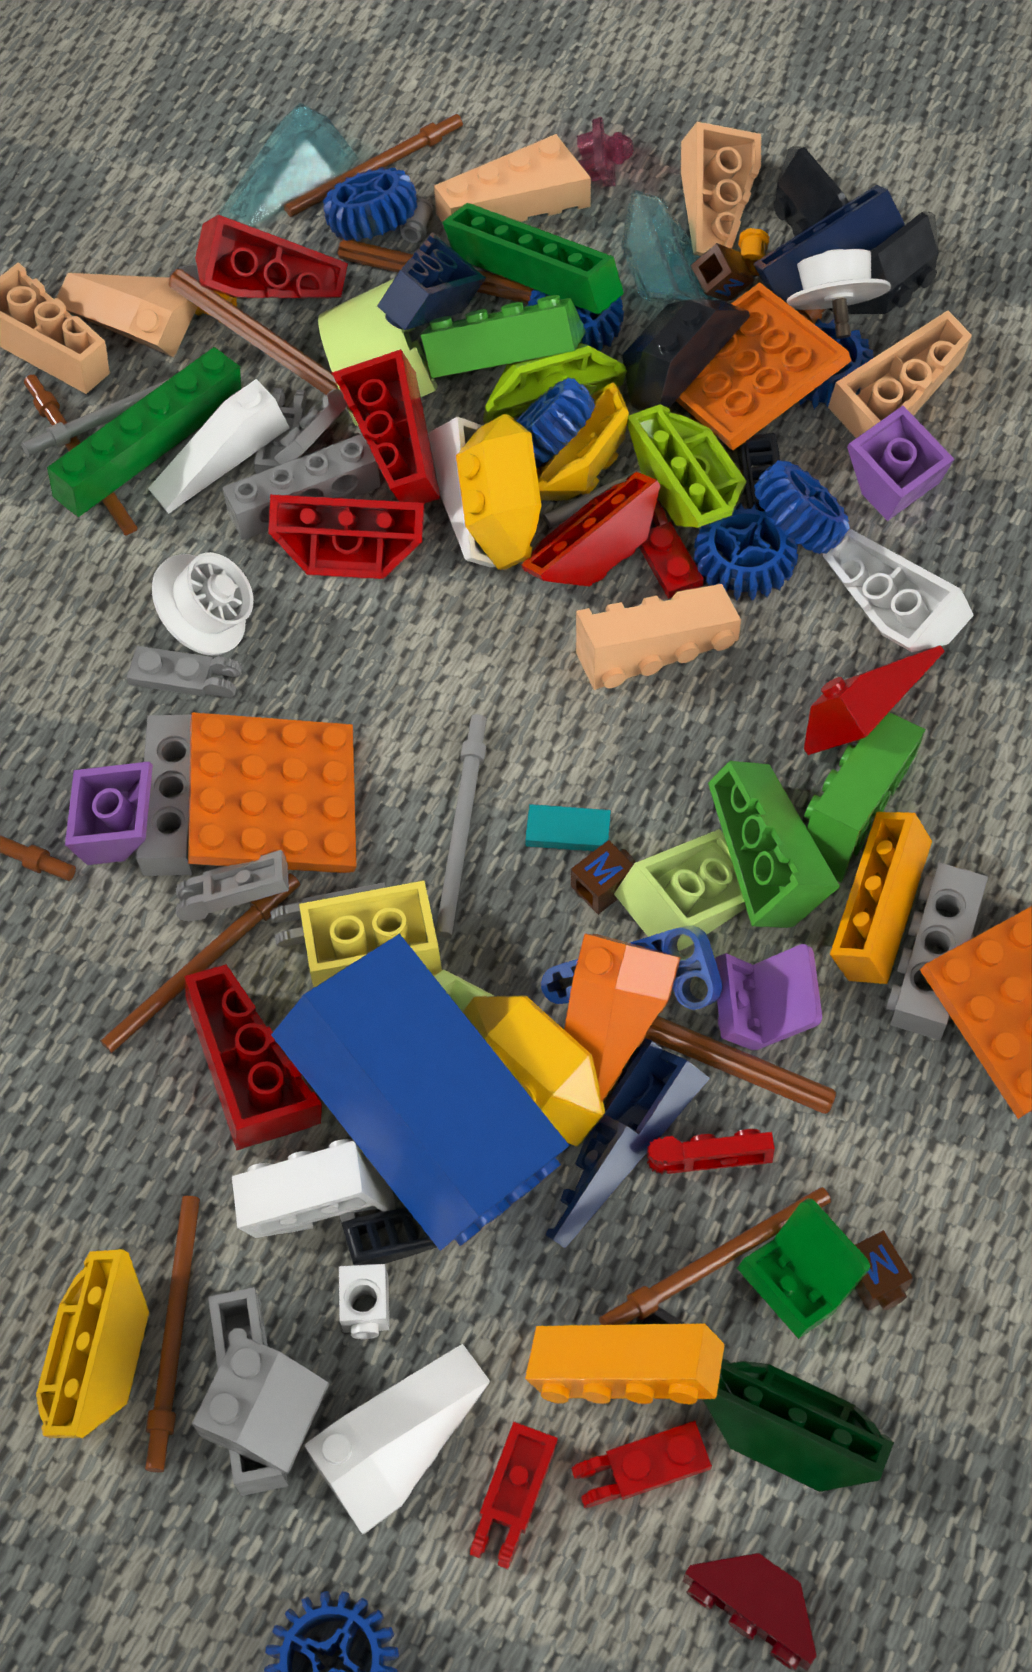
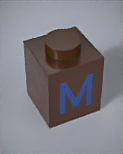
[690,243,755,302]
[571,840,636,914]
[854,1230,913,1311]

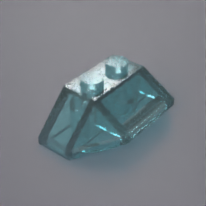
[621,190,709,304]

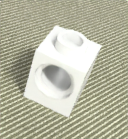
[339,1264,390,1339]

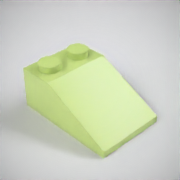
[614,829,746,951]

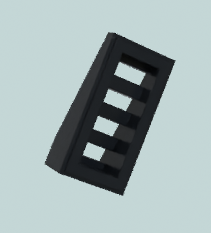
[737,433,780,512]
[341,1207,437,1266]

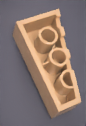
[0,262,110,394]

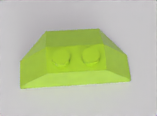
[483,343,627,424]
[627,404,746,528]

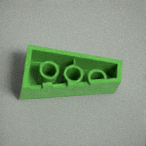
[804,712,926,883]
[708,761,840,928]

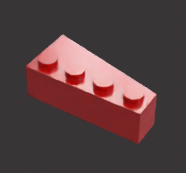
[332,349,441,504]
[184,964,322,1150]

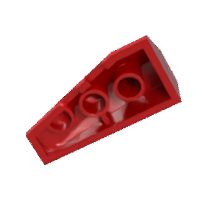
[195,214,348,298]
[804,645,945,755]

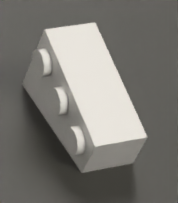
[232,1139,395,1238]

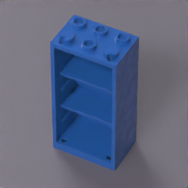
[271,933,570,1251]

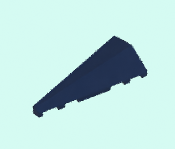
[546,1038,710,1248]

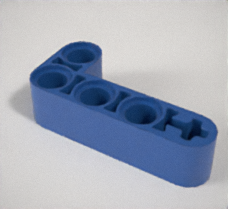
[541,925,723,1010]

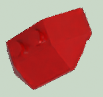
[521,471,660,587]
[268,494,424,579]

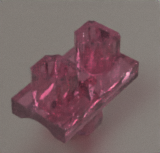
[577,117,634,187]

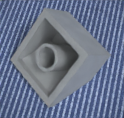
[192,1333,329,1475]

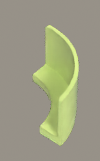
[318,278,438,426]

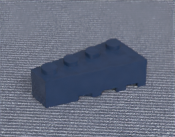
[377,232,486,330]

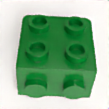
[737,1198,870,1339]

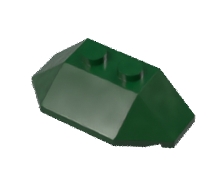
[702,1359,894,1492]

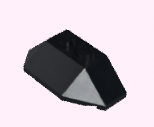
[774,146,849,237]
[830,212,939,314]
[622,299,750,411]

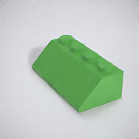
[421,295,585,378]

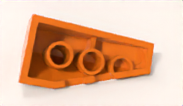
[564,933,681,1101]

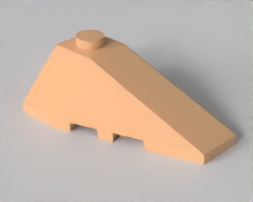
[681,122,761,256]
[56,273,198,357]

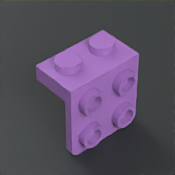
[715,944,822,1050]

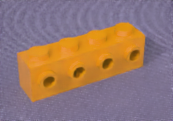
[830,812,932,984]
[525,1323,725,1404]

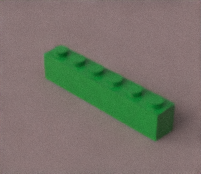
[442,202,624,315]
[47,347,242,518]

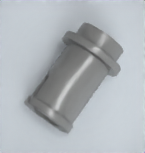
[400,198,434,243]

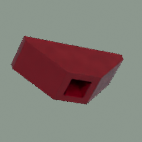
[683,1553,817,1671]

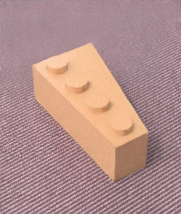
[434,134,591,222]
[828,310,972,438]
[576,584,741,690]

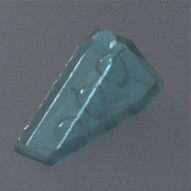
[219,103,358,227]

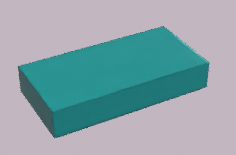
[525,804,611,851]

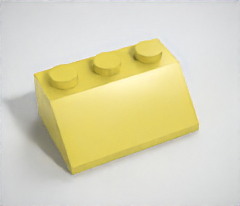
[299,881,442,988]

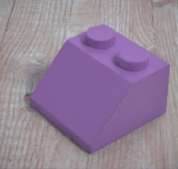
[847,406,954,521]
[65,761,153,865]

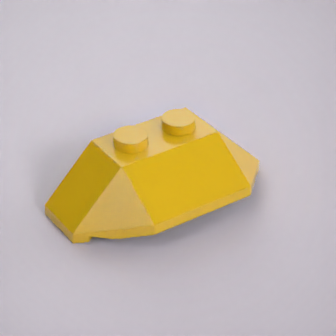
[536,382,629,501]
[456,414,542,570]
[463,996,605,1146]
[36,1249,149,1438]

